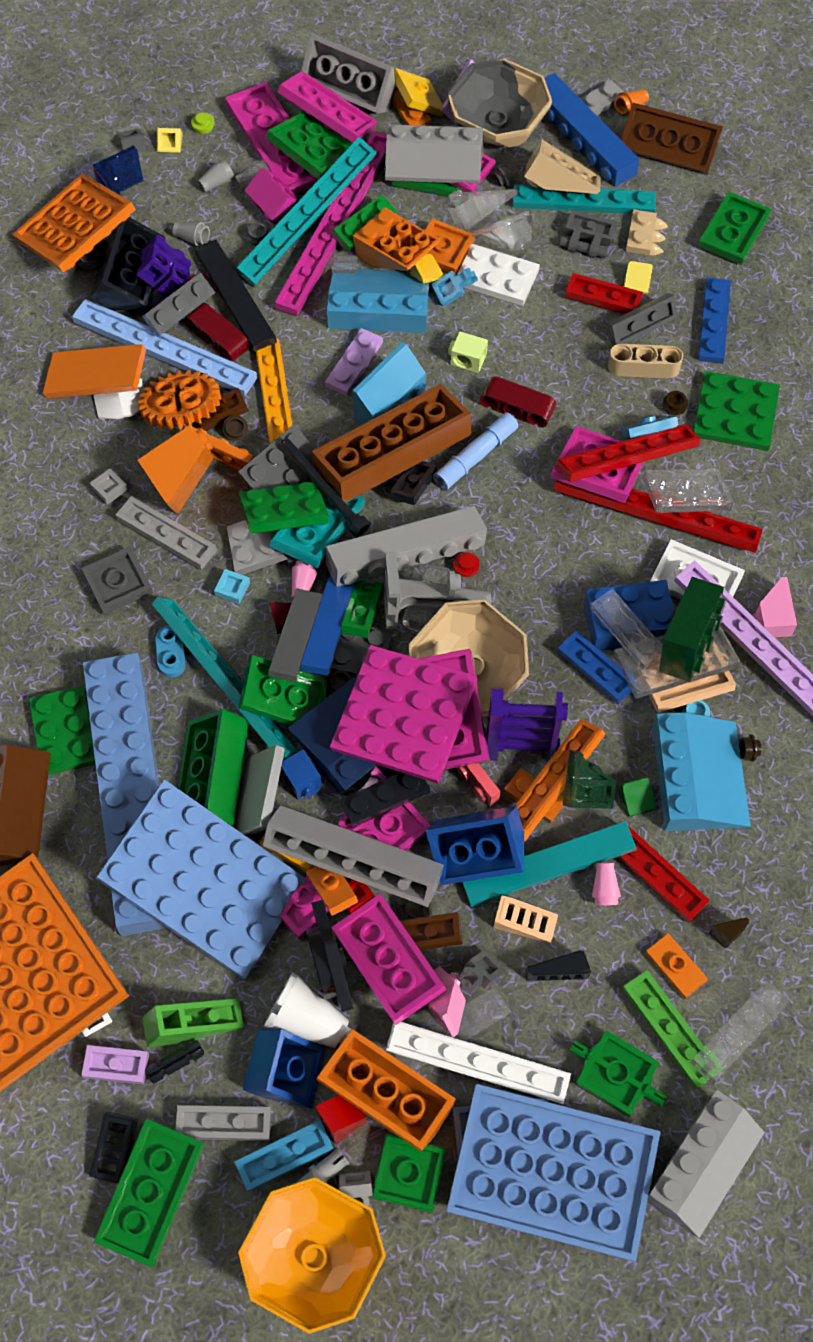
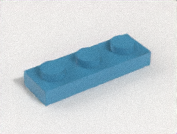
[235,1120,334,1193]

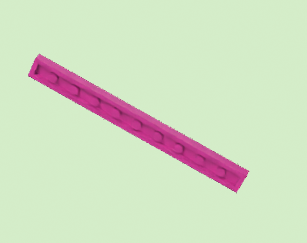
[275,131,387,316]

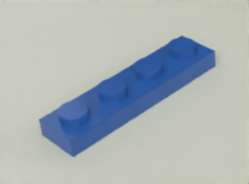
[698,277,731,364]

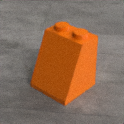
[138,424,214,513]

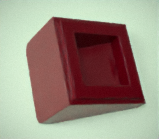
[270,602,291,634]

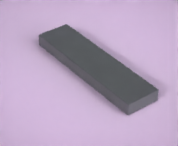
[268,588,323,683]

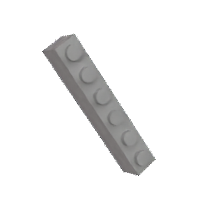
[325,506,487,587]
[263,805,444,907]

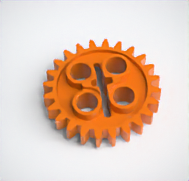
[138,370,221,431]

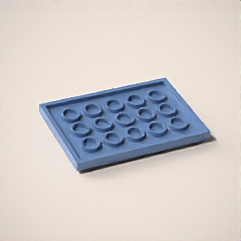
[95,779,306,979]
[446,1084,660,1262]

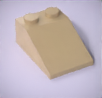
[524,139,601,194]

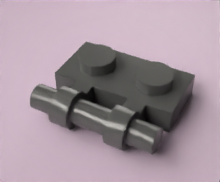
[559,210,618,258]

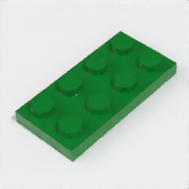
[94,1118,205,1268]

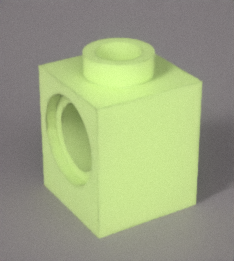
[448,332,488,373]

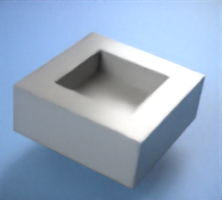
[90,468,128,505]

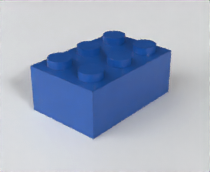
[584,580,675,651]

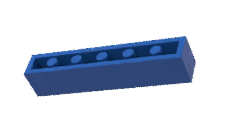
[544,73,640,187]

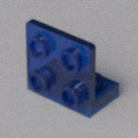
[93,146,144,196]

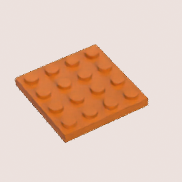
[12,173,136,273]

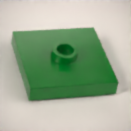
[371,1134,447,1214]

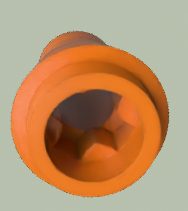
[614,89,649,115]

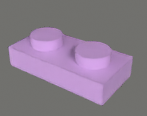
[81,1045,149,1085]

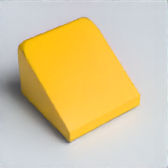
[410,254,444,283]

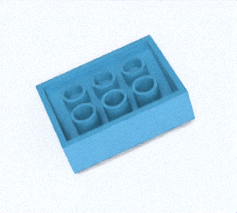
[327,268,429,333]
[652,713,751,831]

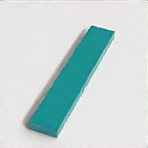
[463,821,636,907]

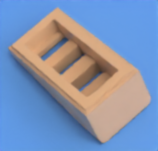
[494,895,558,944]

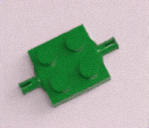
[569,1030,667,1117]

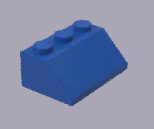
[426,806,524,885]

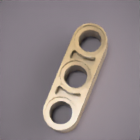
[608,344,683,378]

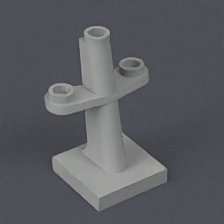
[383,552,491,629]

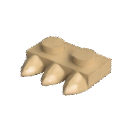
[626,210,668,255]

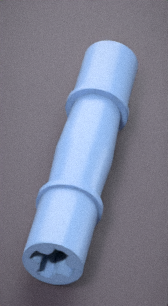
[433,413,518,490]

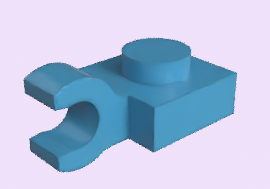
[432,267,479,306]

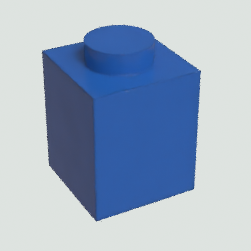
[281,749,322,800]

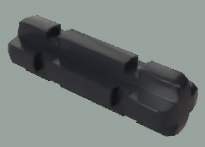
[146,1040,204,1083]

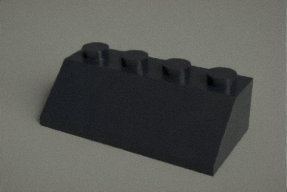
[90,217,166,311]

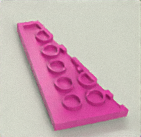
[279,767,431,940]

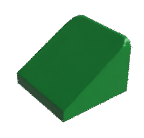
[619,777,656,817]

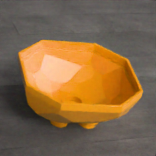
[238,1177,386,1334]

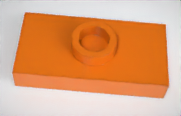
[306,866,358,916]
[645,933,708,1000]

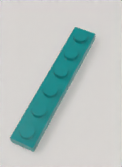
[513,184,656,214]

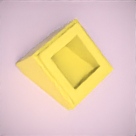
[157,128,183,153]
[624,261,653,295]

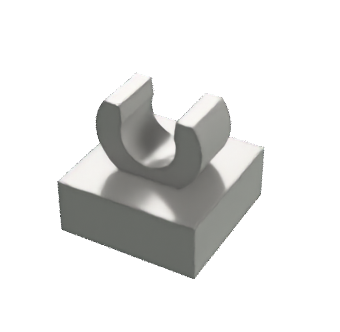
[339,1171,372,1206]

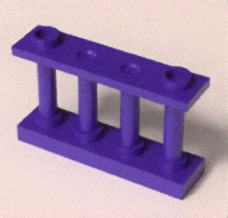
[486,689,568,762]

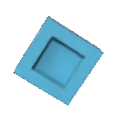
[214,569,250,604]

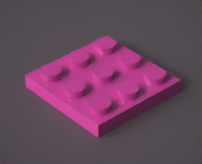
[551,426,644,503]

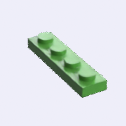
[622,970,722,1090]

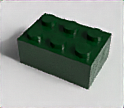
[659,577,726,683]

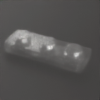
[590,588,662,669]

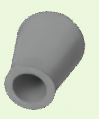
[198,160,234,192]
[172,222,210,246]

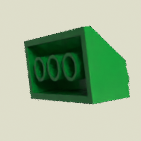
[177,709,248,826]

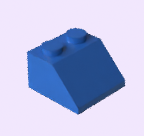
[243,1029,326,1108]

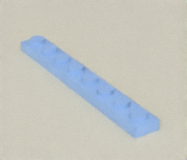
[72,299,257,397]

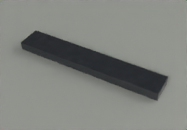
[194,240,277,352]

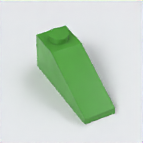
[142,998,244,1047]

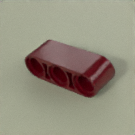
[184,302,251,362]
[479,377,557,428]

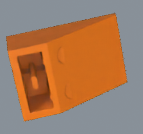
[353,208,440,271]

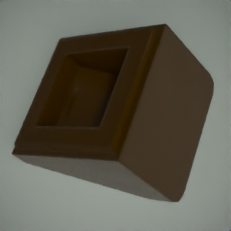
[709,917,749,948]

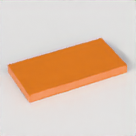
[43,344,146,398]

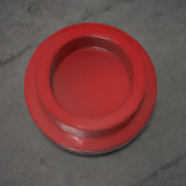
[453,552,480,577]

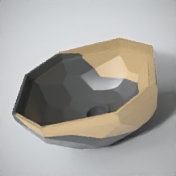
[447,58,552,147]

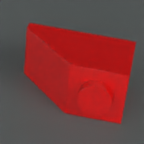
[316,1096,367,1144]

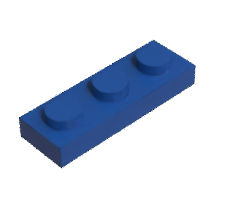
[557,630,637,705]

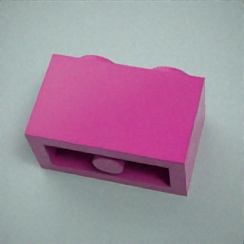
[245,167,299,224]

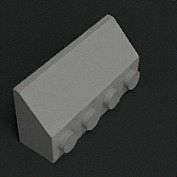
[301,34,396,113]
[385,125,483,184]
[647,1090,765,1239]

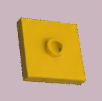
[394,68,444,116]

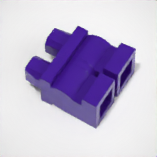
[136,235,191,297]

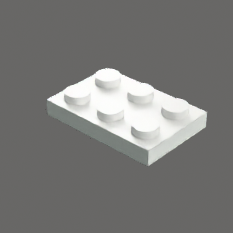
[457,244,540,306]
[650,539,745,599]

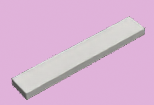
[385,1022,571,1104]

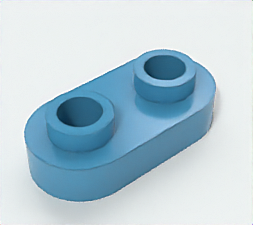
[155,625,186,678]

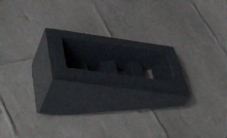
[525,950,591,981]
[89,1112,139,1184]

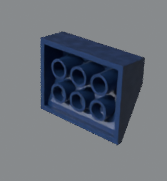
[288,674,377,795]

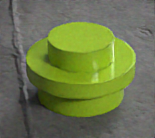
[191,113,215,134]

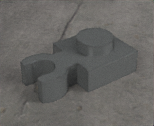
[457,949,505,993]

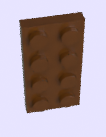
[621,102,723,175]

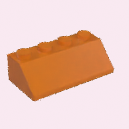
[317,1029,456,1151]

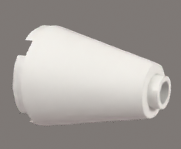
[263,972,352,1048]

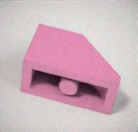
[752,577,797,638]
[422,966,466,1037]

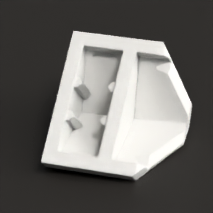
[93,379,144,420]

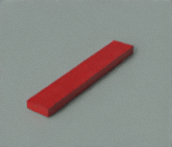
[556,424,701,483]

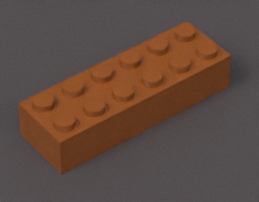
[312,384,471,503]

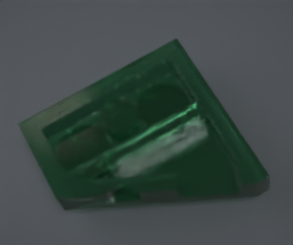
[563,750,617,809]

